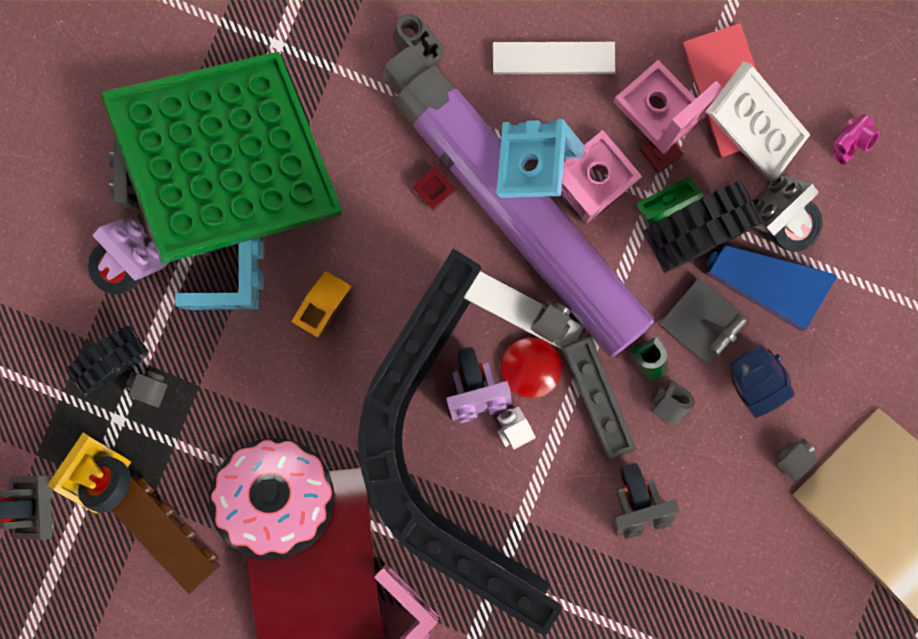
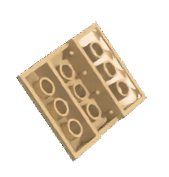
[792,408,918,621]

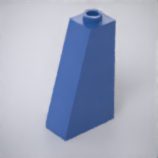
[705,245,838,331]

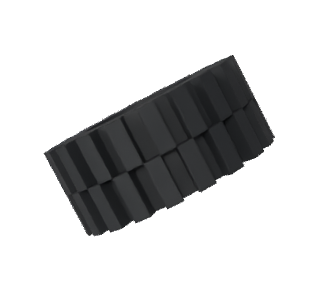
[643,181,763,273]

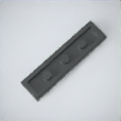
[561,335,637,461]

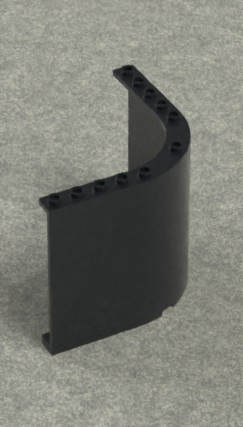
[358,248,562,637]

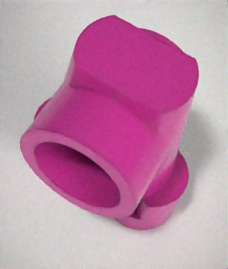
[832,114,880,165]

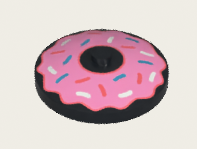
[209,438,335,561]

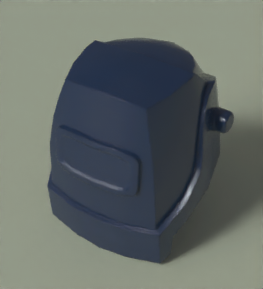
[730,345,795,418]

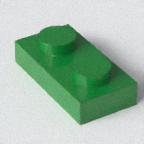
[635,176,704,226]

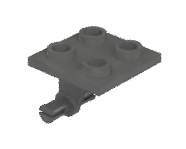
[659,277,747,364]

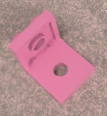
[613,60,723,154]
[561,130,642,225]
[374,564,439,639]

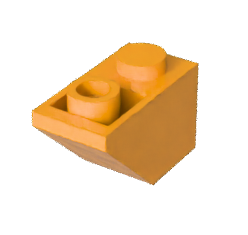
[291,271,352,339]

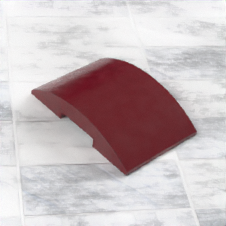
[247,468,385,639]

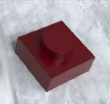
[640,141,684,174]
[413,166,456,210]

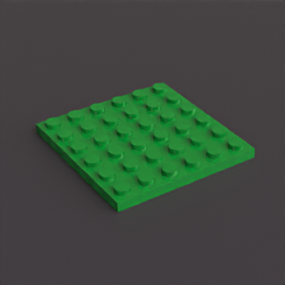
[101,51,343,264]

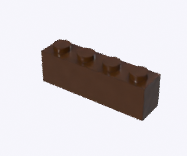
[111,476,220,594]

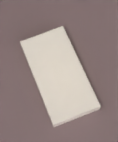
[706,61,810,181]

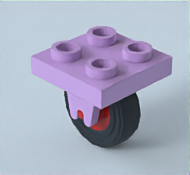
[88,216,169,295]
[446,347,512,423]

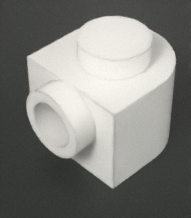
[497,406,536,450]

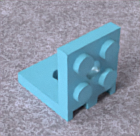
[496,119,585,198]
[175,238,264,310]

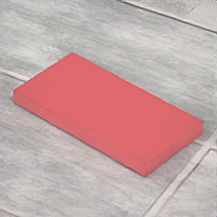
[681,23,757,159]

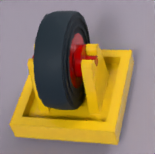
[47,432,131,514]

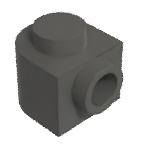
[531,302,571,343]
[126,370,168,408]
[650,380,695,425]
[777,438,818,482]

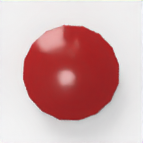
[501,337,562,398]

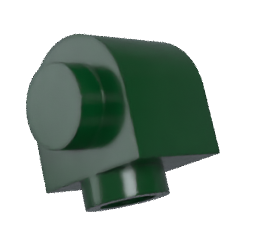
[630,336,668,380]

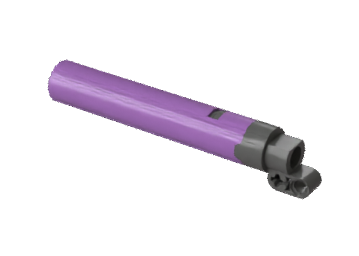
[381,14,654,356]

